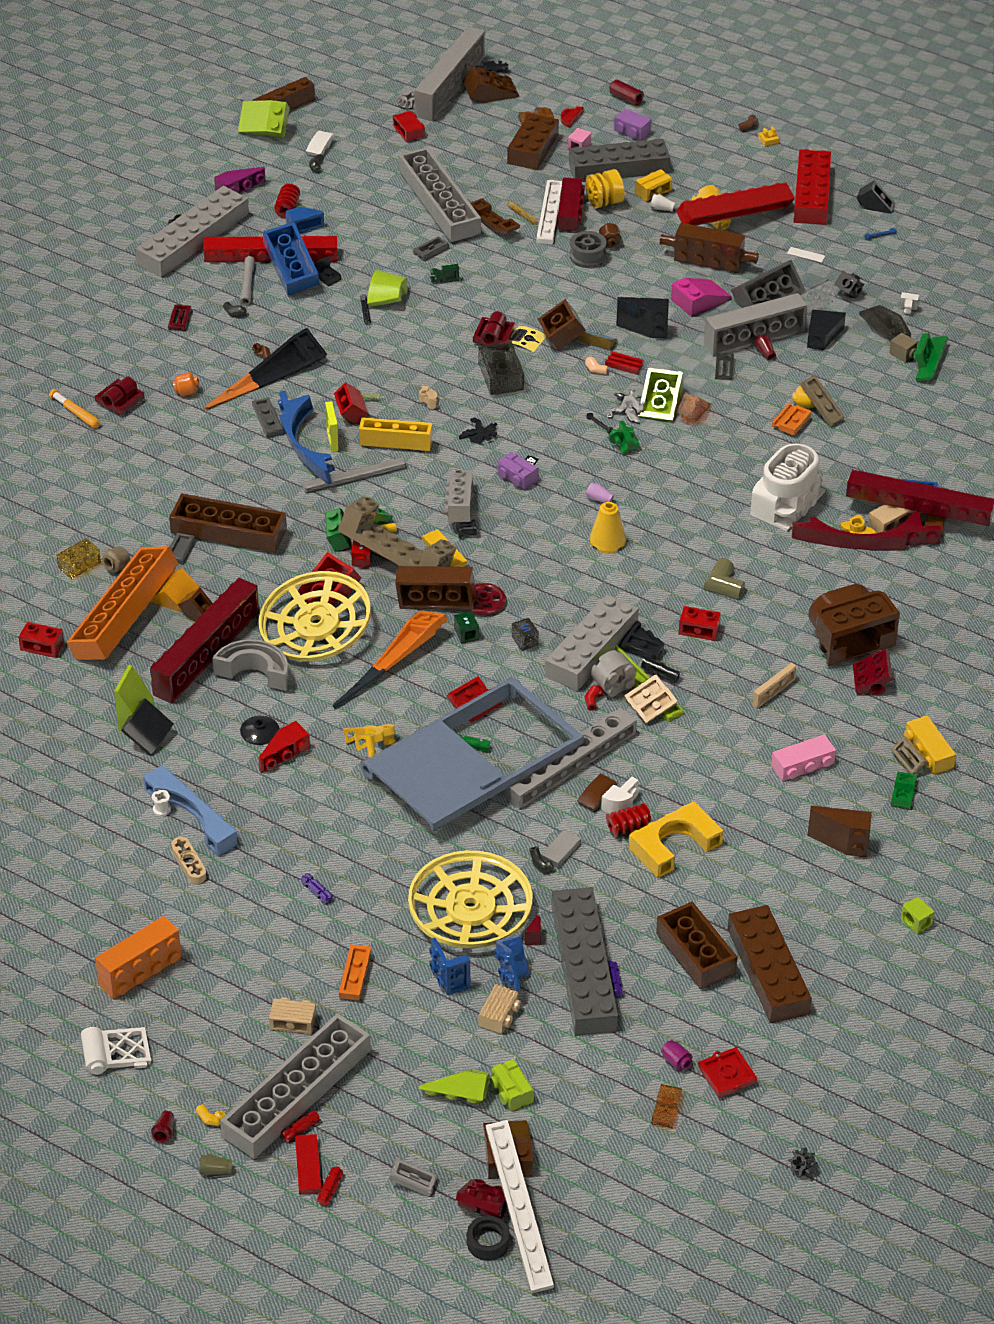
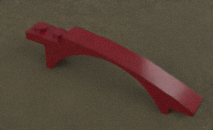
[791,512,942,551]

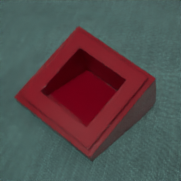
[525,916,541,945]

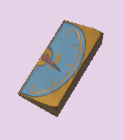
[579,329,617,350]

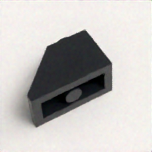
[857,180,895,213]

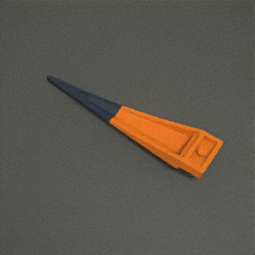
[333,611,448,710]

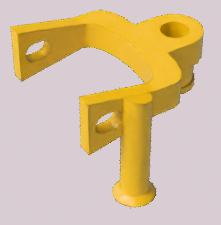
[343,724,396,758]

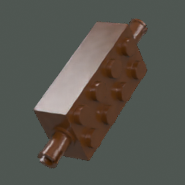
[659,222,759,273]

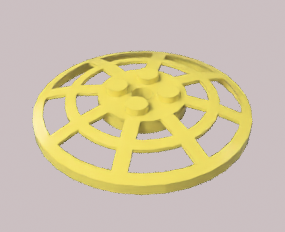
[259,571,371,661]
[408,850,532,948]

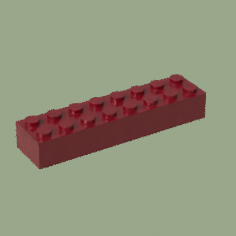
[150,577,259,704]

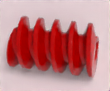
[274,183,300,219]
[606,803,651,838]

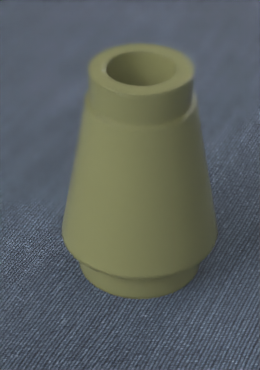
[199,1154,232,1176]

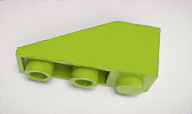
[419,1069,490,1103]

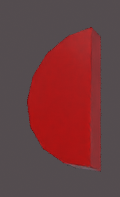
[561,106,584,128]

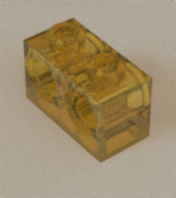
[56,538,101,580]

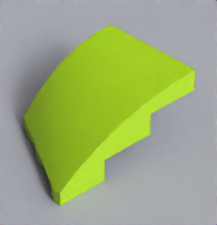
[367,270,408,307]

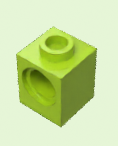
[901,897,935,935]

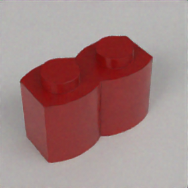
[393,110,425,142]

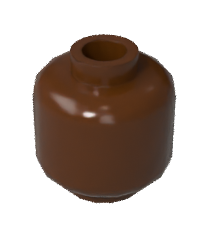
[599,223,622,248]

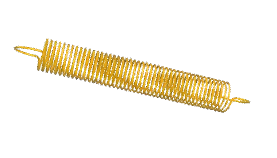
[506,201,540,225]

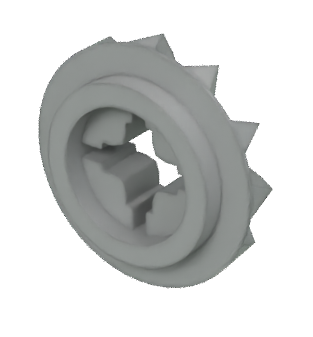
[397,91,415,108]

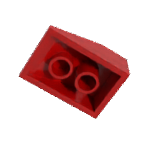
[298,552,362,606]

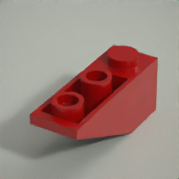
[258,721,310,773]

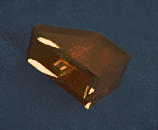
[677,392,711,421]

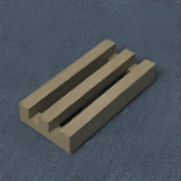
[891,736,929,776]

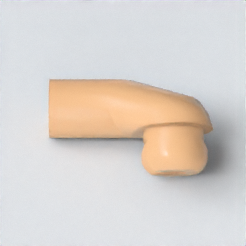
[585,357,608,374]

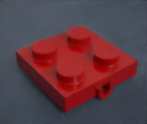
[698,1047,757,1098]

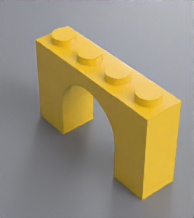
[629,801,724,878]

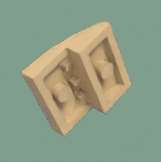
[624,675,678,724]

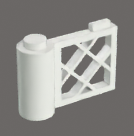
[81,1027,151,1075]

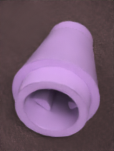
[586,482,614,503]

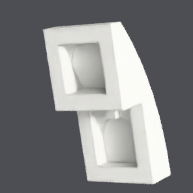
[306,131,334,156]

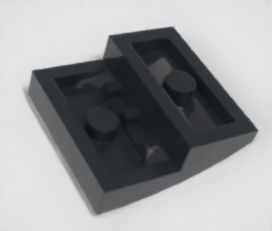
[121,698,174,756]

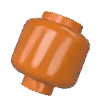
[173,372,200,397]

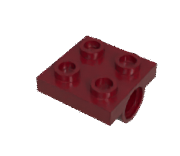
[473,311,515,349]
[94,376,145,415]
[852,649,893,696]
[455,1179,507,1219]

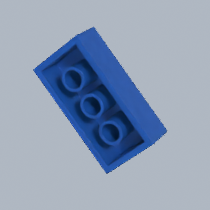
[263,222,319,295]

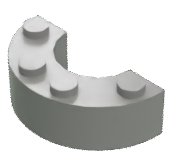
[213,639,289,691]

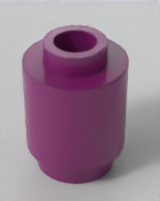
[661,1040,693,1071]

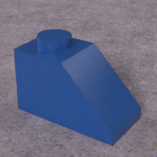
[286,207,324,233]

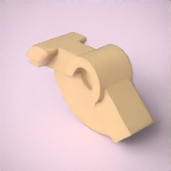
[419,385,437,409]

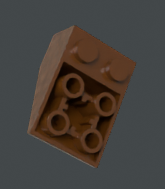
[463,66,519,102]

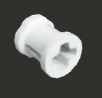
[152,790,171,817]

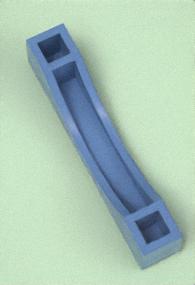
[143,765,238,857]

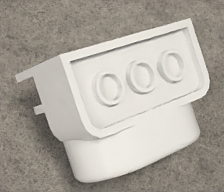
[750,444,825,532]

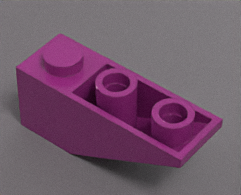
[214,167,266,193]

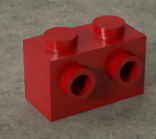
[334,382,368,424]
[678,606,721,641]
[18,622,64,658]

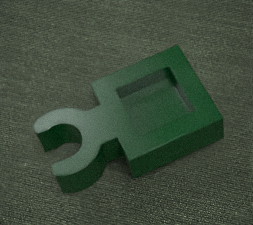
[430,264,459,283]

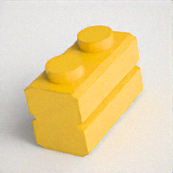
[634,169,672,202]

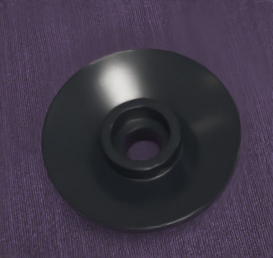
[240,715,279,745]

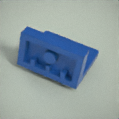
[494,934,529,991]
[429,938,471,995]

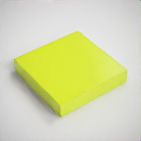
[325,402,338,452]

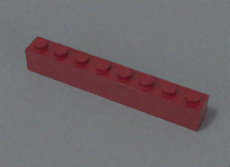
[846,469,994,526]

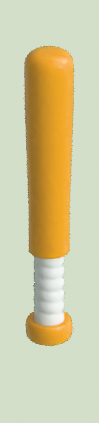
[49,389,100,429]

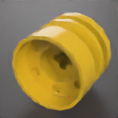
[585,169,625,209]

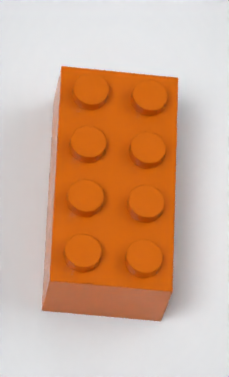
[95,916,182,1000]

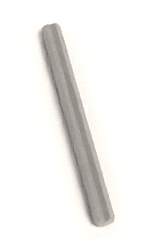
[303,458,406,492]

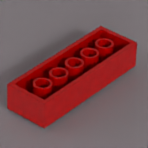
[793,149,831,225]

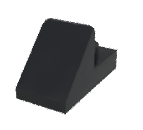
[314,256,341,286]

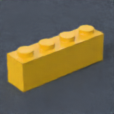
[359,418,433,451]

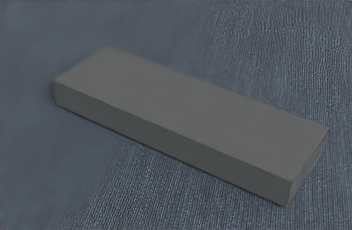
[252,397,284,438]

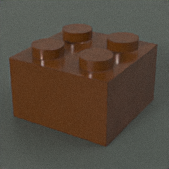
[538,299,586,350]

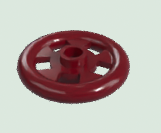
[466,583,506,616]

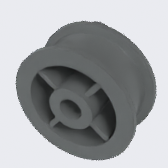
[569,231,606,266]

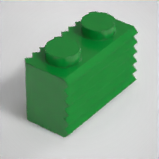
[325,508,351,552]

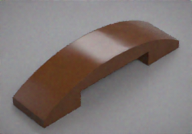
[470,198,521,234]

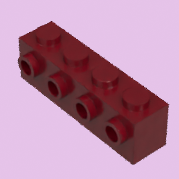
[558,177,585,231]

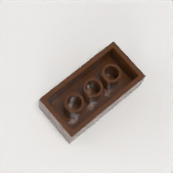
[507,113,559,170]
[395,566,476,609]
[656,901,738,989]

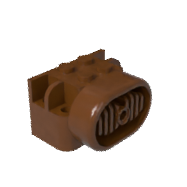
[808,584,900,666]

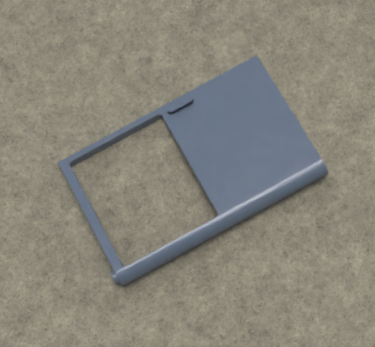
[361,678,584,831]

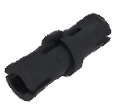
[641,657,681,682]

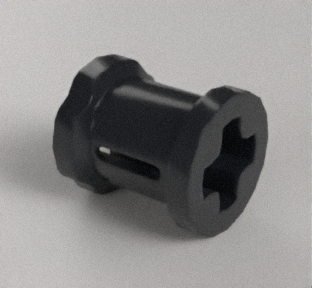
[456,519,477,537]

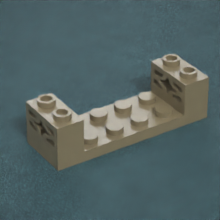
[338,496,457,567]

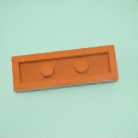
[339,944,371,1001]

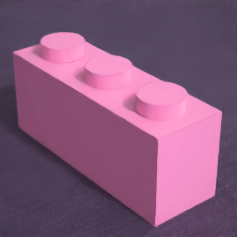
[771,734,836,782]

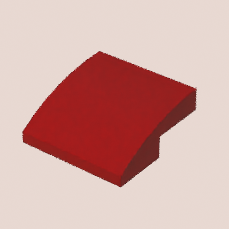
[446,676,503,723]

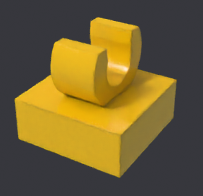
[758,126,780,147]

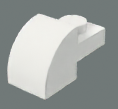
[601,777,639,814]

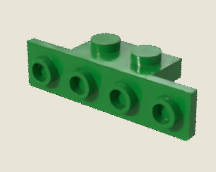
[914,333,948,381]

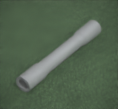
[240,256,255,306]

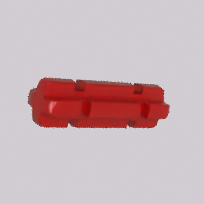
[281,1110,320,1142]
[317,1166,343,1206]

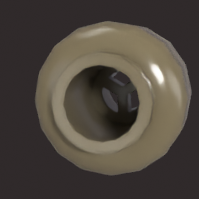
[102,546,130,573]

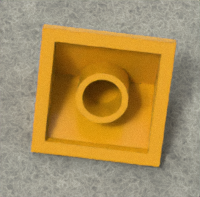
[150,568,200,612]

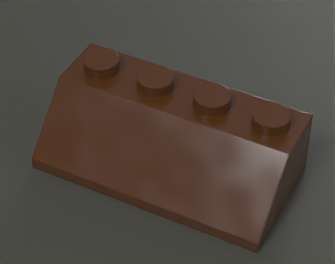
[252,77,315,111]

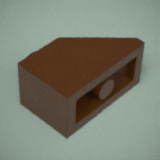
[177,588,213,621]

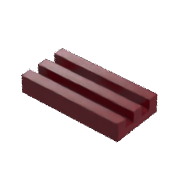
[168,304,192,332]

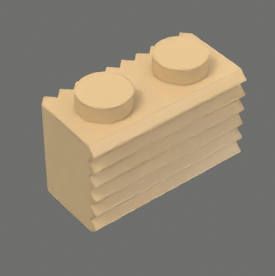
[478,984,521,1034]
[269,997,317,1035]

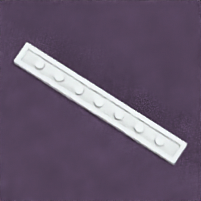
[486,1120,554,1294]

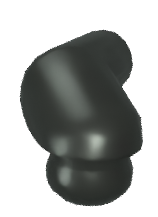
[309,154,324,172]
[223,301,247,317]
[529,846,554,873]

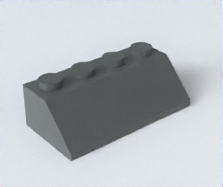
[731,260,805,308]

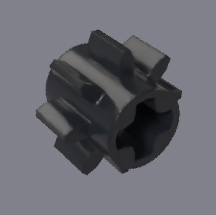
[788,1147,818,1176]

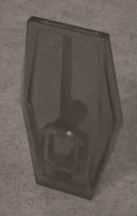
[859,305,911,341]

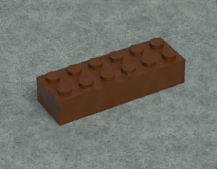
[169,493,287,553]
[727,905,812,1023]

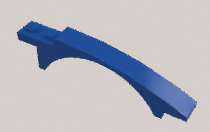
[277,391,335,484]

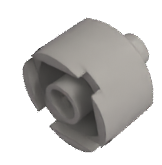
[591,650,636,697]

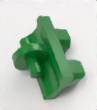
[608,421,640,455]

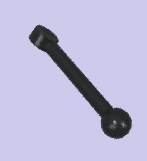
[586,413,613,434]

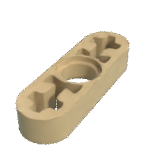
[171,837,206,884]

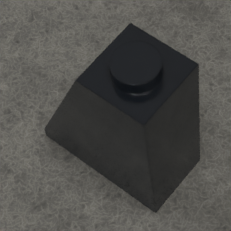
[807,309,846,350]

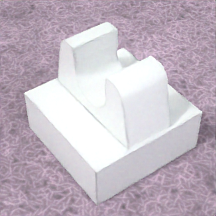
[900,292,919,315]

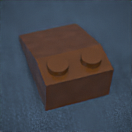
[807,805,872,857]
[483,1120,533,1179]

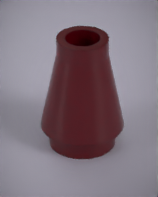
[755,335,776,360]
[151,1110,174,1143]

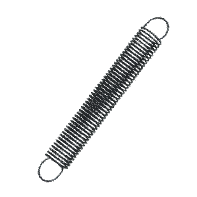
[360,294,371,325]

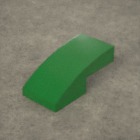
[890,771,917,809]

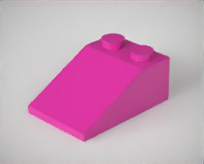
[671,278,732,317]

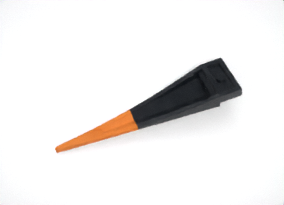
[205,328,327,409]

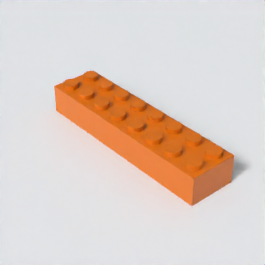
[67,546,179,660]

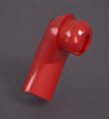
[584,685,603,711]

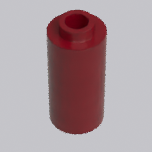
[609,79,644,106]

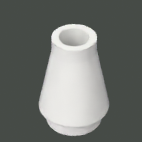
[650,194,675,212]

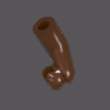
[738,115,758,132]
[252,343,271,360]

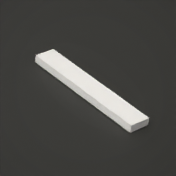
[536,180,562,244]

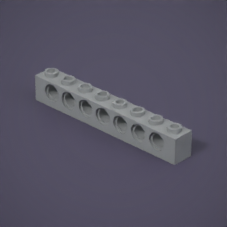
[504,707,637,810]

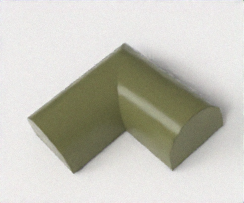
[703,558,745,599]

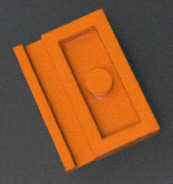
[772,402,812,436]

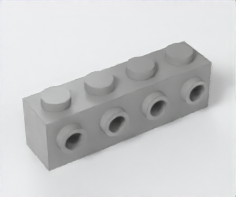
[444,469,473,522]

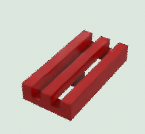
[605,351,644,374]

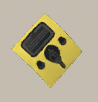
[509,326,547,352]

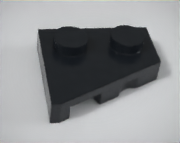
[621,621,664,660]

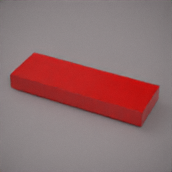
[295,1134,321,1195]

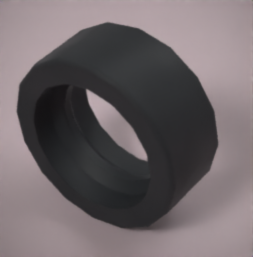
[466,1215,510,1261]

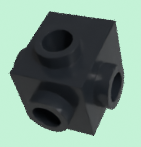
[834,271,865,298]

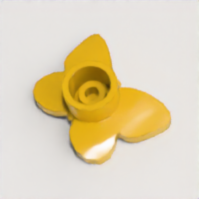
[840,514,876,534]

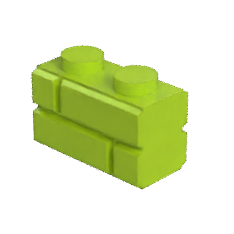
[489,1059,534,1111]

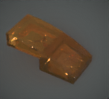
[651,1084,682,1129]

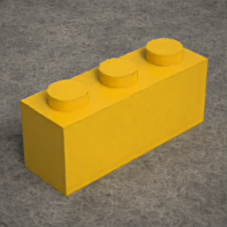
[904,716,956,775]

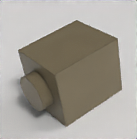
[889,333,918,363]

